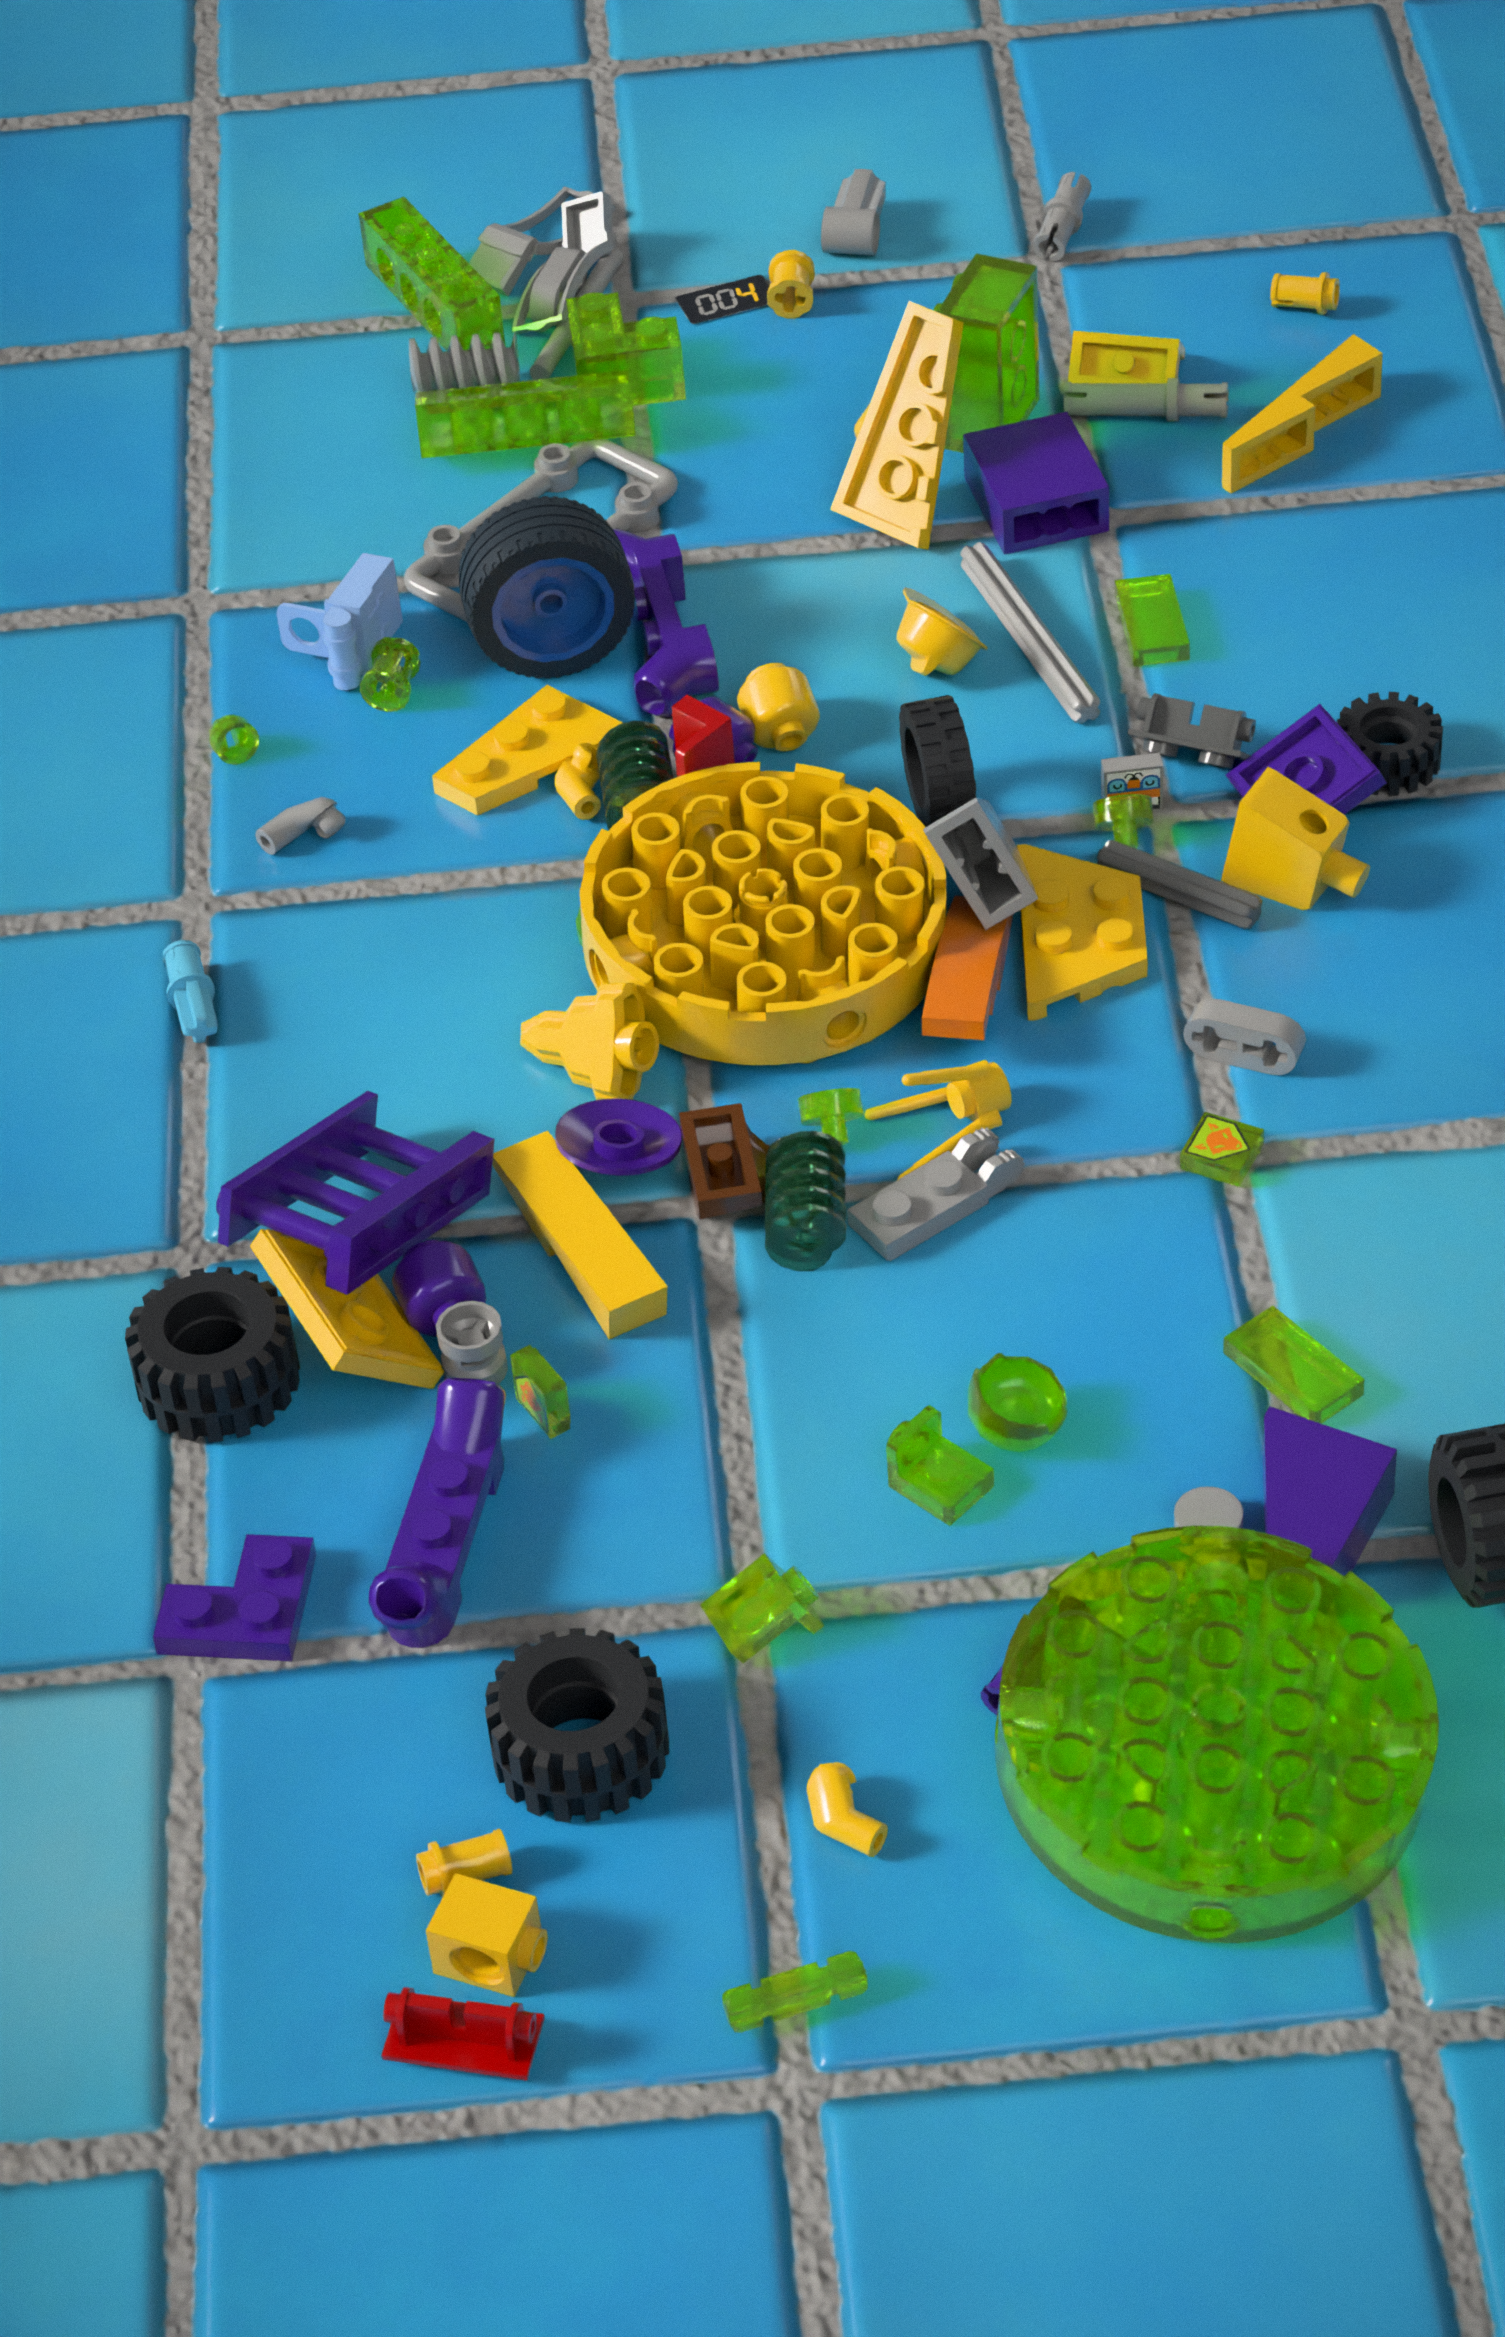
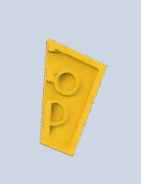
[432,685,635,816]

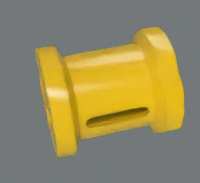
[767,250,815,319]

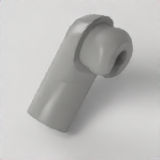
[255,796,346,855]

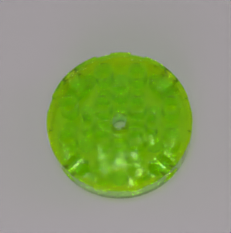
[994,1525,1439,1943]

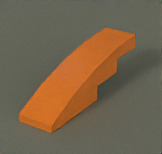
[922,896,1013,1040]

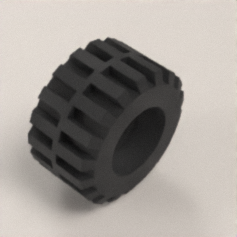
[125,1267,300,1442]
[1428,1423,1505,1608]
[485,1628,669,1823]

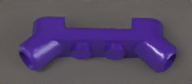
[613,529,719,718]
[368,1378,506,1648]

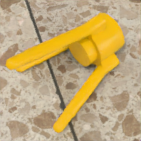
[864,1060,1012,1180]

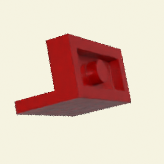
[671,694,735,777]

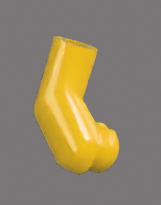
[554,743,604,820]

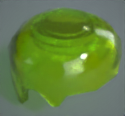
[967,1353,1068,1453]

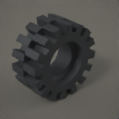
[1337,692,1443,796]

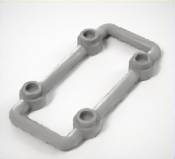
[403,437,678,623]

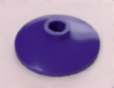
[555,1098,682,1176]

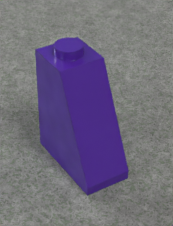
[1263,1406,1397,1610]

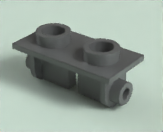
[1128,693,1256,769]

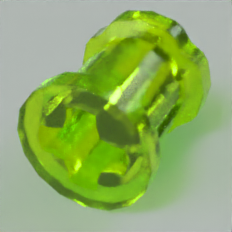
[360,637,421,712]

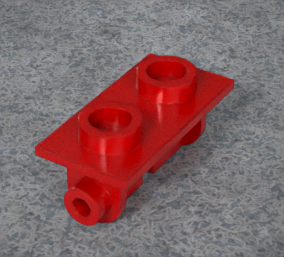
[381,1987,545,2081]

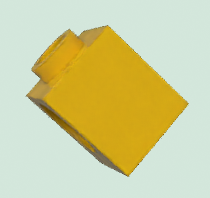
[426,1873,548,1997]

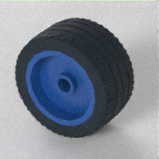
[459,496,635,679]

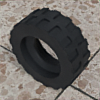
[899,695,976,827]

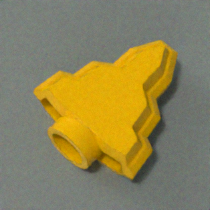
[520,982,659,1100]

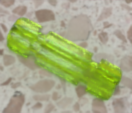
[722,1951,868,2033]

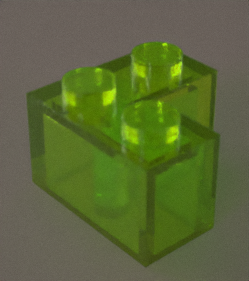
[566,292,686,412]

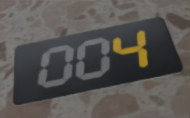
[675,275,769,324]

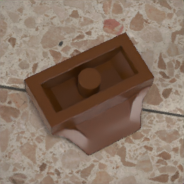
[679,1103,791,1219]

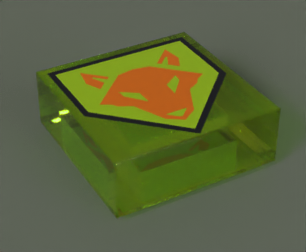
[1180,1112,1264,1187]
[510,1345,571,1439]

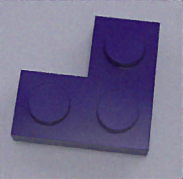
[153,1534,316,1662]

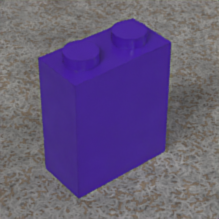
[963,412,1109,555]

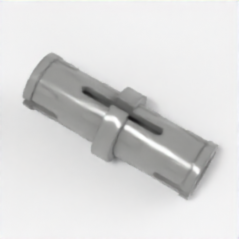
[1033,172,1091,262]

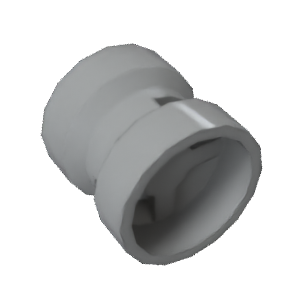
[436,1301,508,1383]

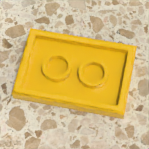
[250,1229,444,1389]

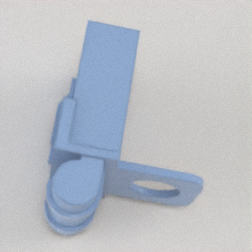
[277,553,403,690]

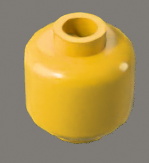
[737,663,820,751]

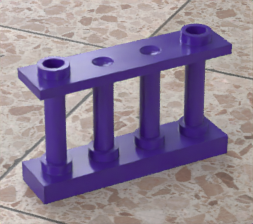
[216,1091,495,1295]

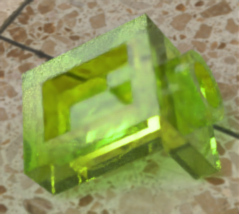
[886,1405,994,1526]
[700,1553,825,1664]

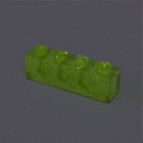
[358,197,506,351]
[415,370,636,459]

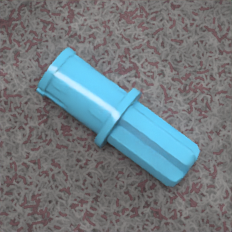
[162,940,218,1043]

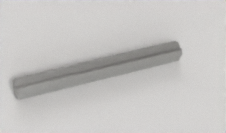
[960,542,1100,724]

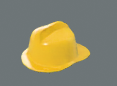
[896,587,988,676]

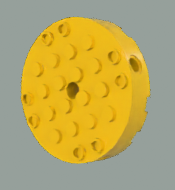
[579,762,946,1065]

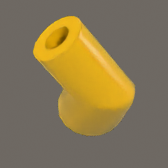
[806,1762,888,1857]

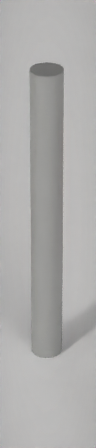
[529,248,623,383]

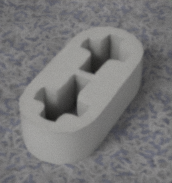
[529,247,588,326]
[1183,998,1306,1075]

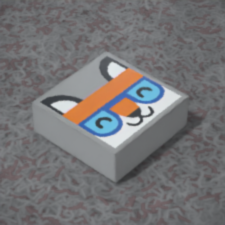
[1101,752,1163,817]

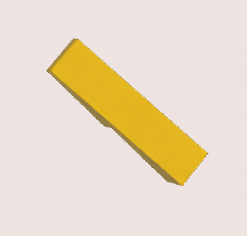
[1222,334,1383,494]
[492,1130,668,1340]

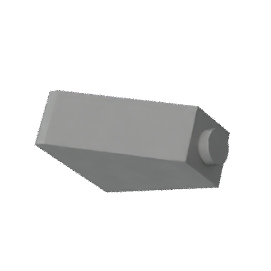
[923,797,1038,930]

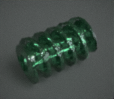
[596,721,674,831]
[765,1131,846,1271]

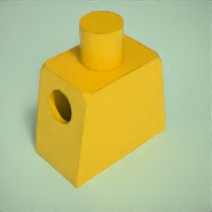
[1221,767,1370,911]

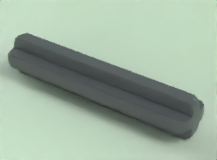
[1097,840,1262,930]

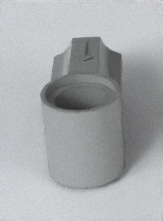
[821,169,886,256]

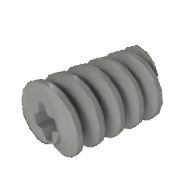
[409,332,520,406]

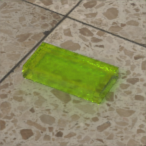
[1115,574,1190,666]
[1223,1305,1365,1424]

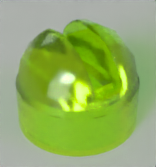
[209,714,259,765]

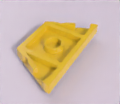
[1017,844,1148,1021]

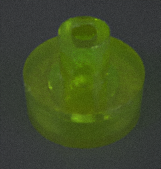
[1092,794,1154,848]
[798,1088,864,1147]

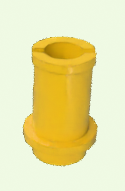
[1270,272,1340,315]
[416,1829,513,1898]

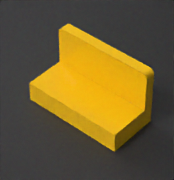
[1068,331,1186,383]

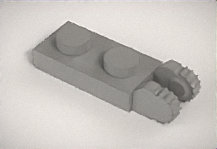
[847,1127,1025,1261]

